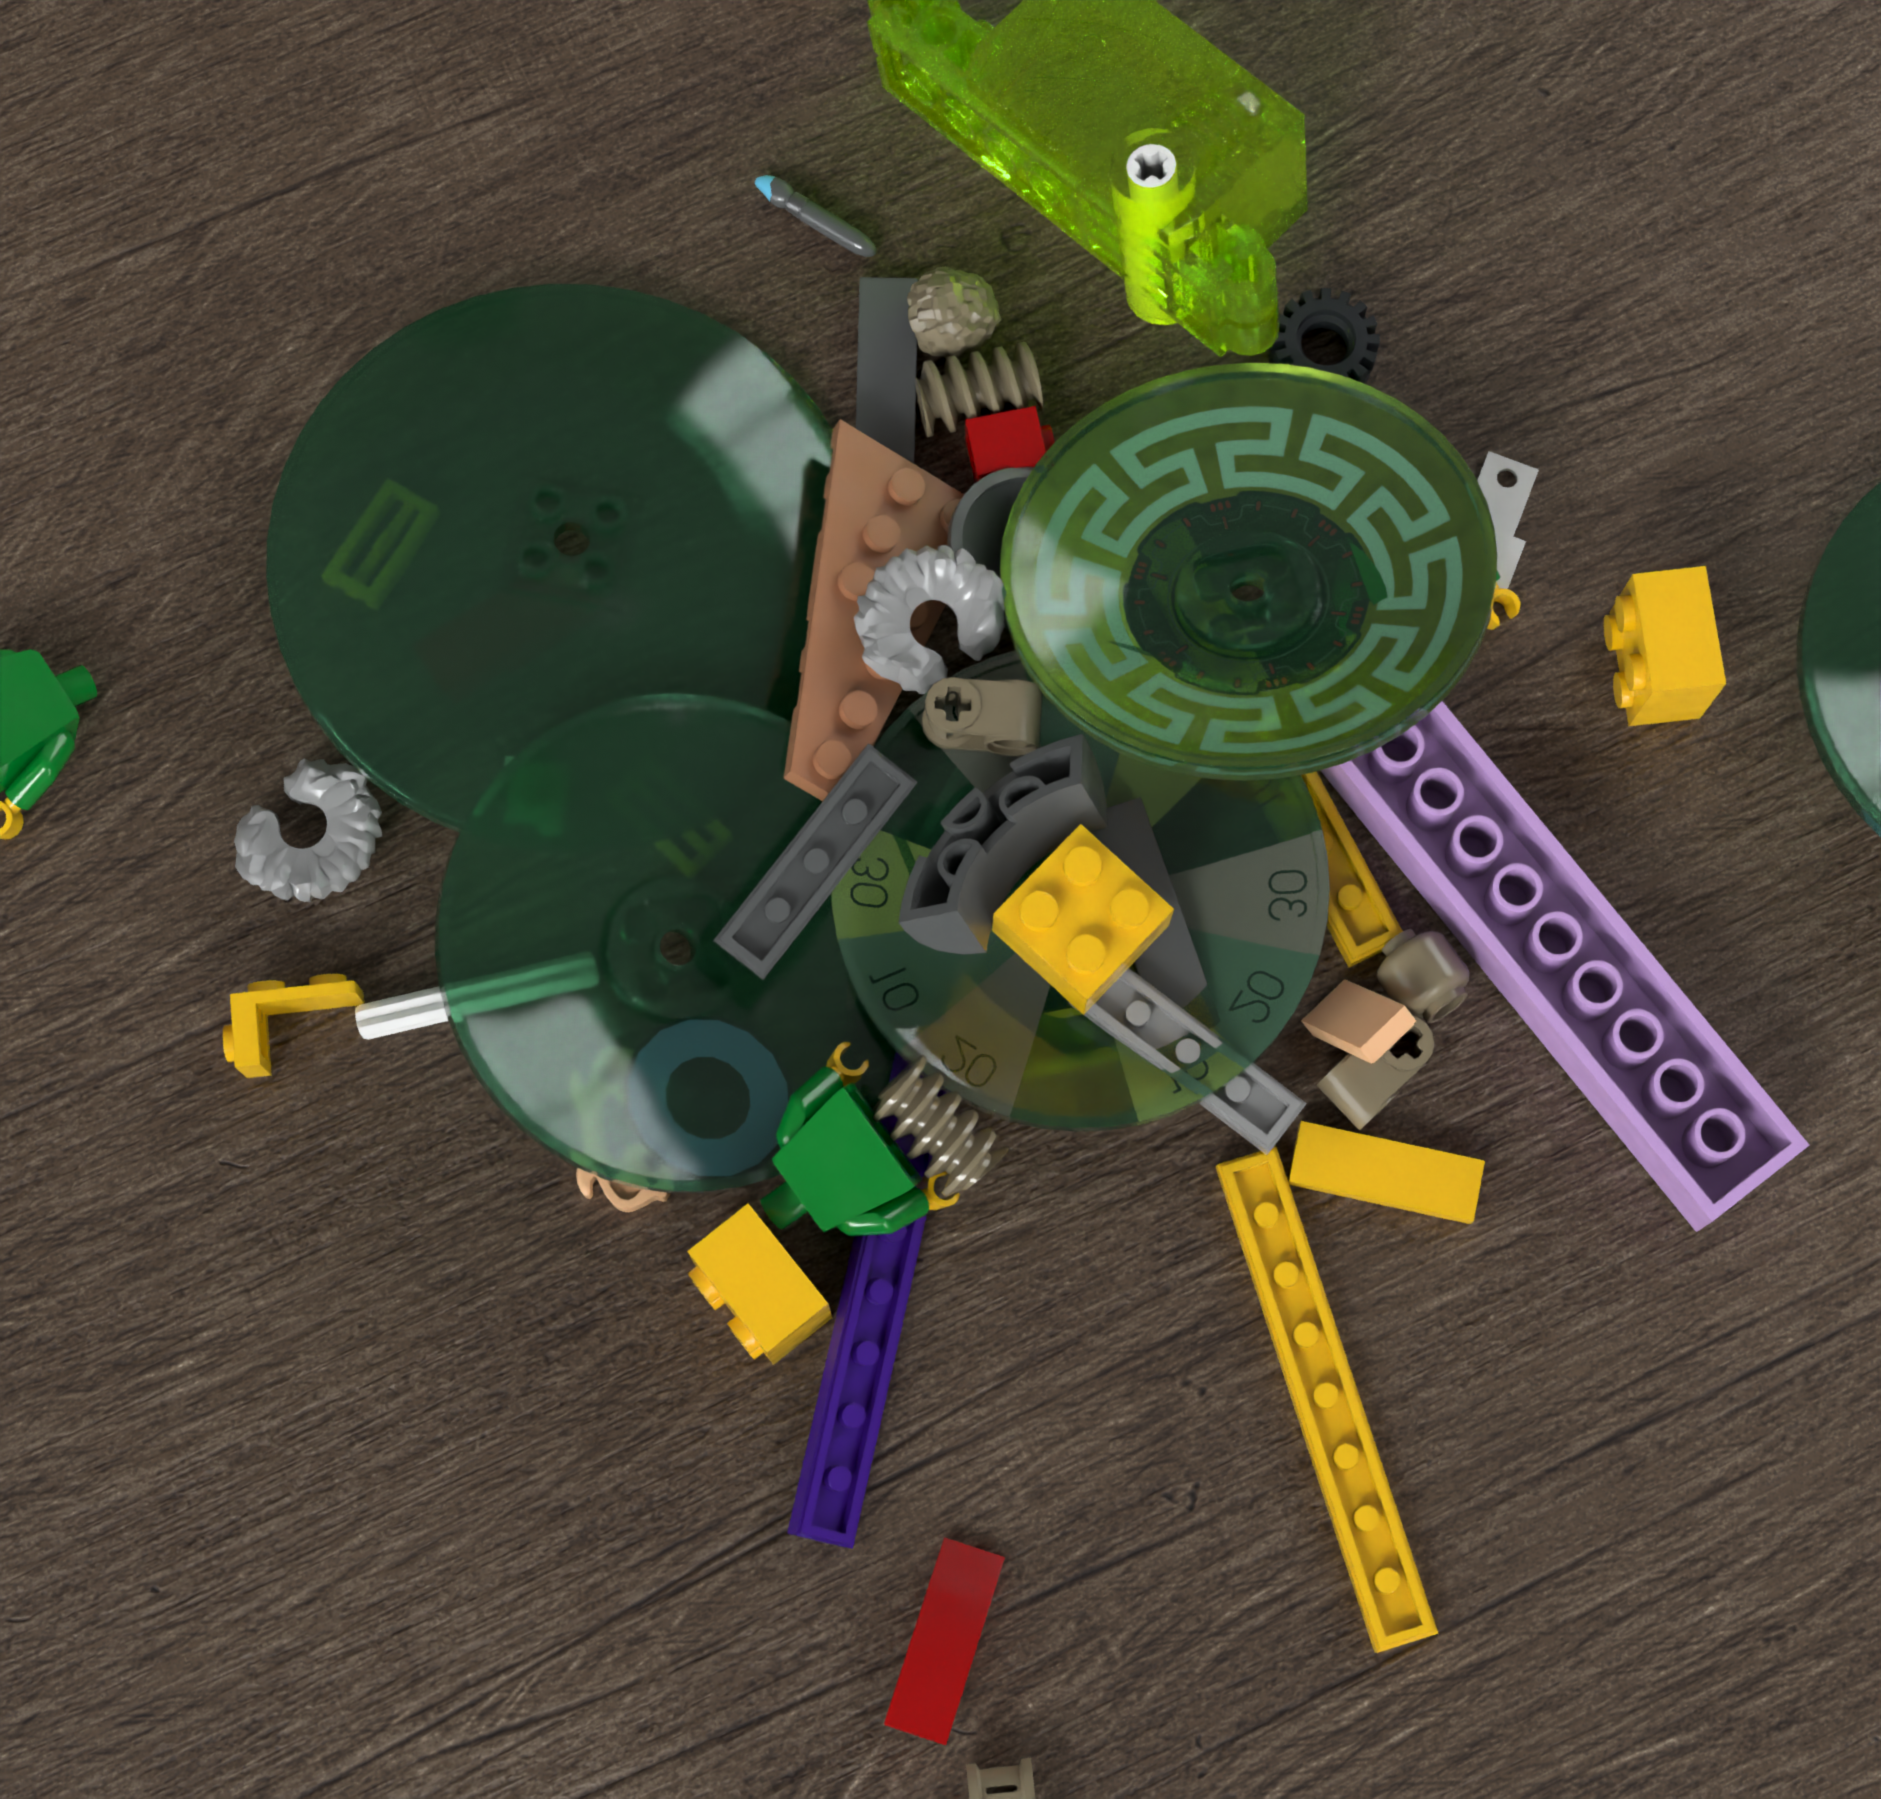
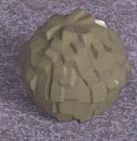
[907,267,1001,361]

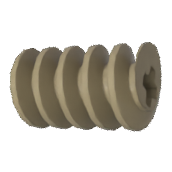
[915,342,1044,437]
[872,1055,1009,1197]

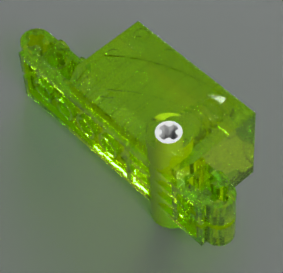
[867,0,1308,357]

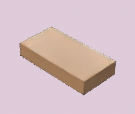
[1301,979,1416,1064]

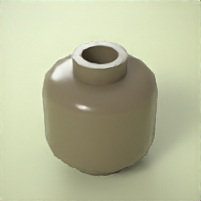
[1377,929,1469,1023]

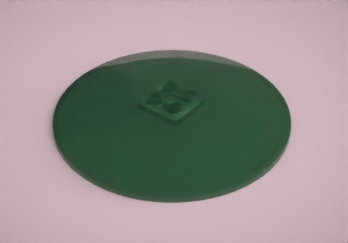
[266,284,833,853]

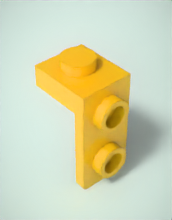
[223,974,364,1078]

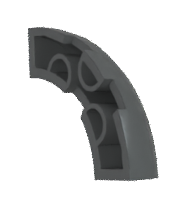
[899,734,1108,955]

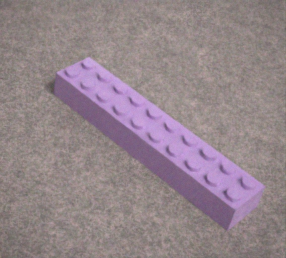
[1320,701,1809,1232]

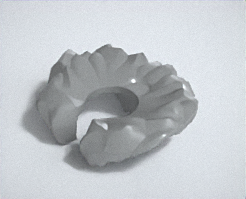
[853,545,1007,695]
[234,758,382,902]

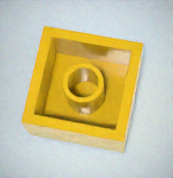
[1604,566,1726,726]
[992,824,1174,1015]
[687,1203,833,1365]

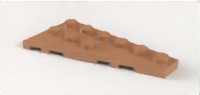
[784,419,964,801]

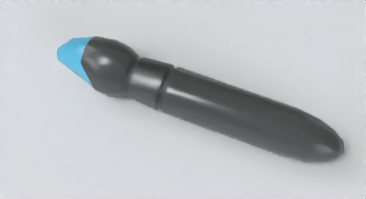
[755,175,877,257]

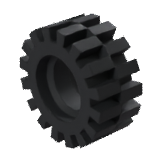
[1269,288,1380,395]

